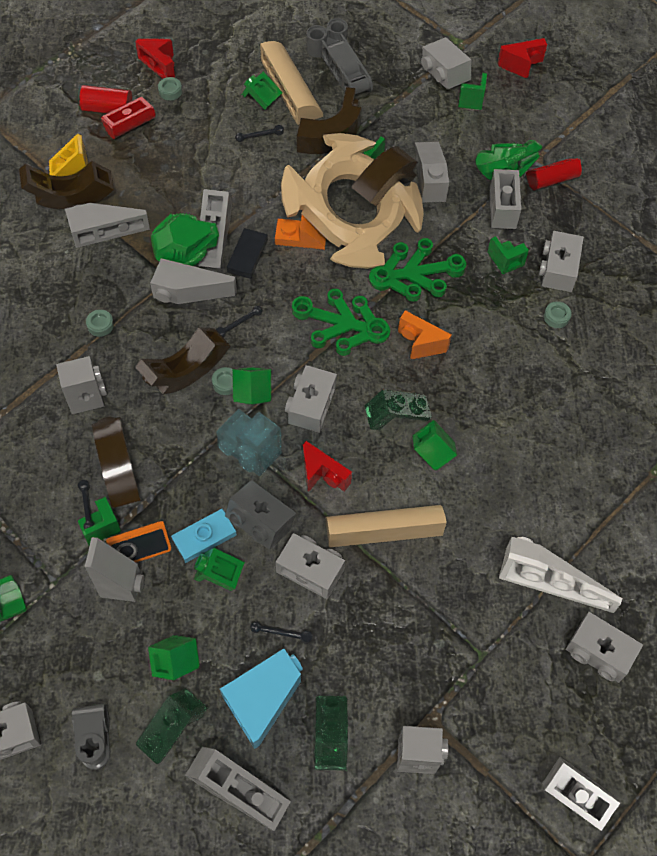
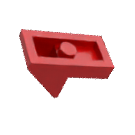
[497,38,547,78]
[135,39,175,79]
[303,441,352,492]

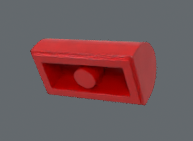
[80,85,132,113]
[101,97,156,139]
[526,158,582,190]

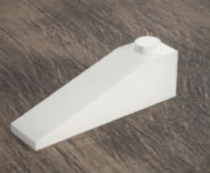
[499,537,622,613]

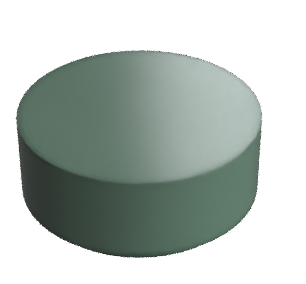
[158,77,182,100]
[544,302,571,328]
[86,310,114,337]
[212,367,233,395]

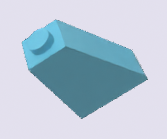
[220,649,303,749]

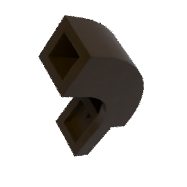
[297,87,362,154]
[351,146,418,206]
[19,161,114,209]
[135,327,231,394]
[92,417,141,508]

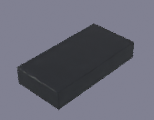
[227,228,268,279]

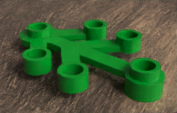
[369,238,466,302]
[292,289,390,356]

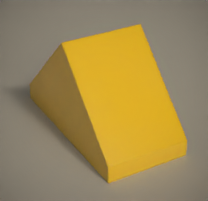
[49,134,88,176]

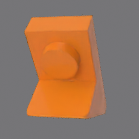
[275,210,326,250]
[398,310,452,359]

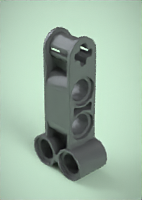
[306,18,373,95]

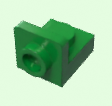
[242,71,283,110]
[194,548,245,591]

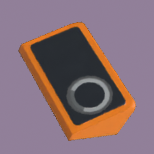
[106,521,171,563]

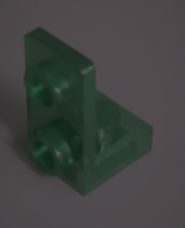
[365,389,432,430]
[136,688,208,764]
[315,696,348,770]

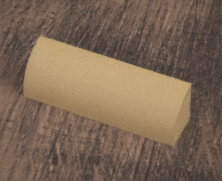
[260,41,323,125]
[325,505,447,547]

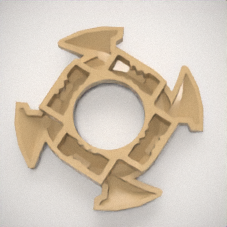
[281,133,424,269]

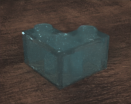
[216,409,282,476]

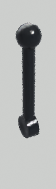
[235,125,284,142]
[216,305,263,338]
[78,480,95,530]
[250,621,312,644]

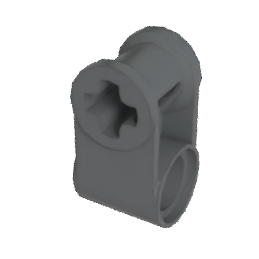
[72,703,110,770]

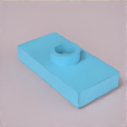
[171,509,237,563]

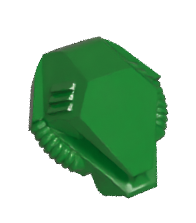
[475,140,542,180]
[151,213,219,266]

